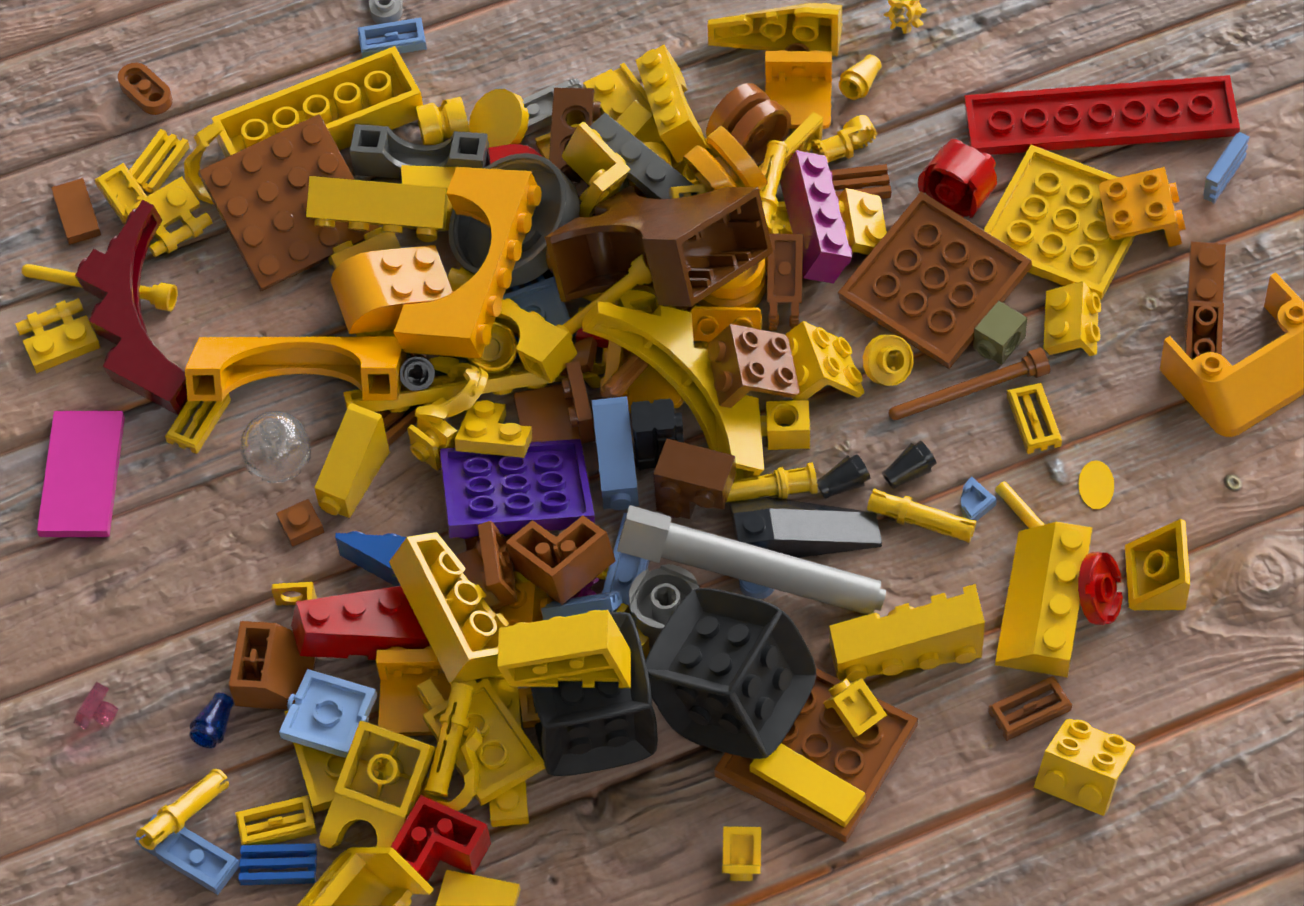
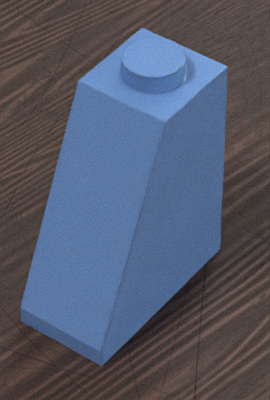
[592,396,639,510]

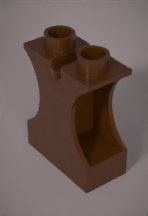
[545,186,773,307]

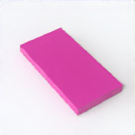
[37,411,125,537]

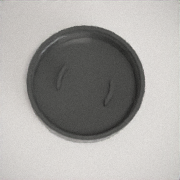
[449,153,580,287]

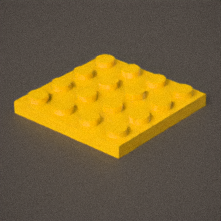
[984,145,1136,300]

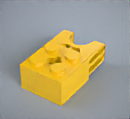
[319,720,436,848]

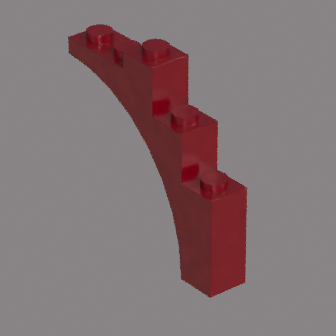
[75,200,188,415]

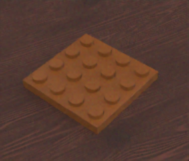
[198,114,380,292]
[838,192,1032,369]
[714,668,918,843]

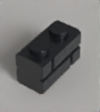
[630,398,684,470]

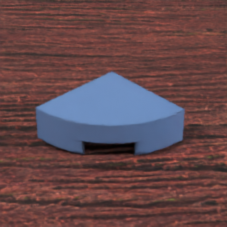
[960,477,997,521]

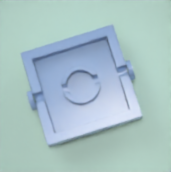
[279,669,377,758]

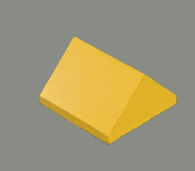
[1125,518,1190,611]

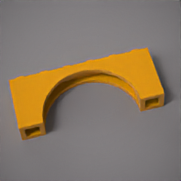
[394,167,542,359]
[185,336,407,401]

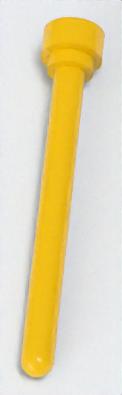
[562,253,652,334]
[21,264,178,312]

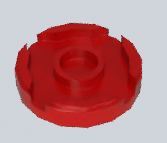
[1078,552,1123,625]

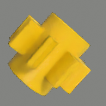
[884,0,927,34]

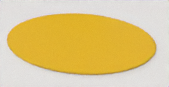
[1079,460,1114,509]

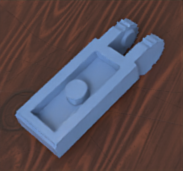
[135,814,240,895]

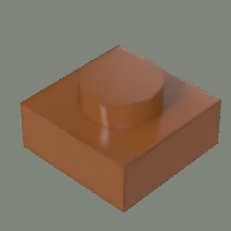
[276,499,324,547]

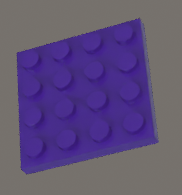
[440,439,595,539]

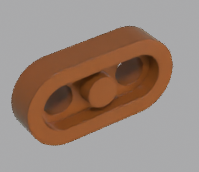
[118,63,173,115]

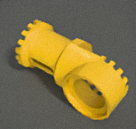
[811,115,877,163]

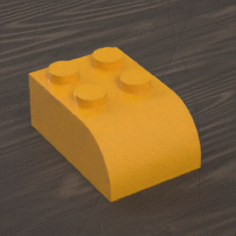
[330,245,453,334]

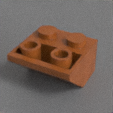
[229,621,317,710]

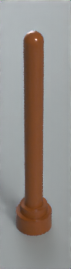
[888,347,1050,420]

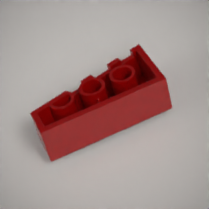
[291,586,431,660]

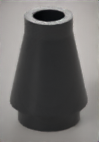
[400,357,435,391]
[882,441,937,489]
[817,454,871,500]

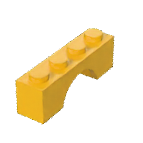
[635,45,707,163]
[462,281,578,383]

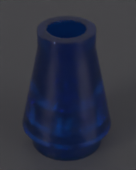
[189,692,234,749]

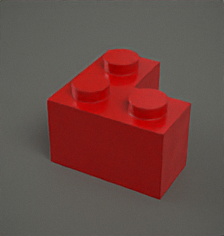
[390,795,491,882]

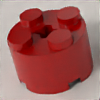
[918,139,997,219]

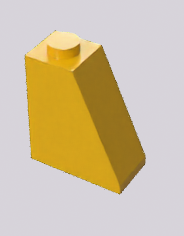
[314,403,390,518]

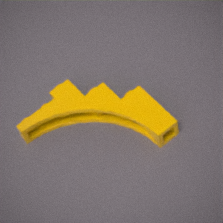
[582,301,764,479]

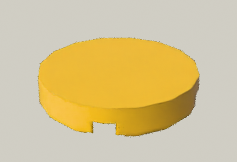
[469,89,529,148]

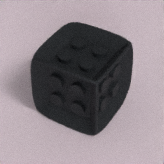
[645,588,816,759]
[531,612,658,776]

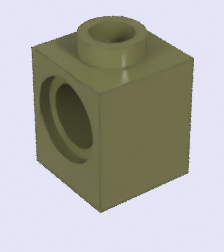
[973,301,1027,365]

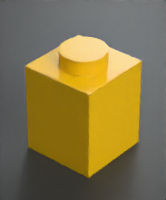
[616,100,662,143]

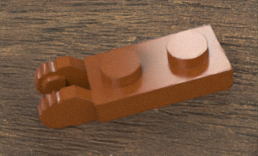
[767,234,803,331]

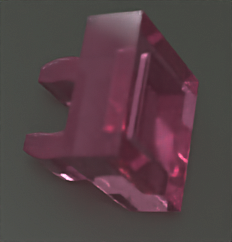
[73,681,119,730]

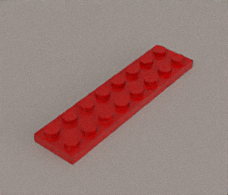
[964,75,1240,155]

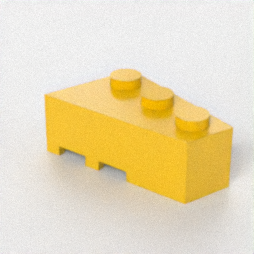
[497,610,631,688]

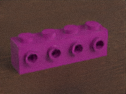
[780,150,852,284]

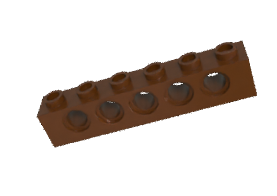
[543,88,601,279]

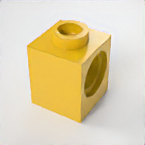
[760,400,810,450]

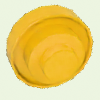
[863,335,914,386]

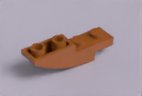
[1185,241,1226,360]

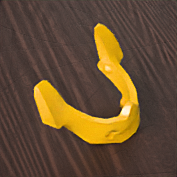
[184,122,223,205]
[415,356,488,425]
[419,727,483,811]

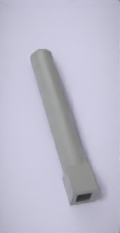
[617,505,886,615]

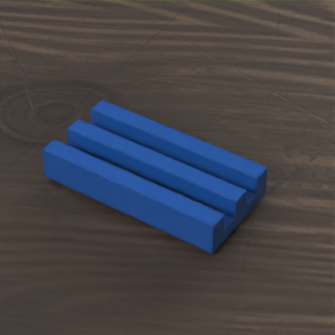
[239,843,317,885]

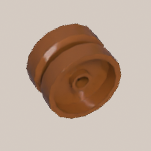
[706,83,791,167]

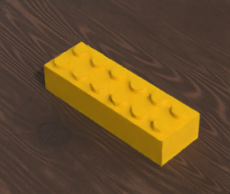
[212,46,423,158]

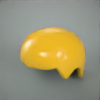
[467,321,518,374]

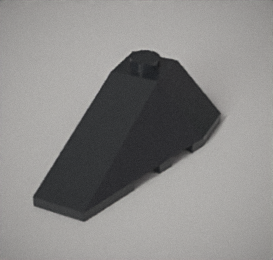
[730,496,882,558]

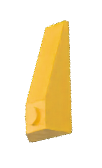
[707,3,842,57]

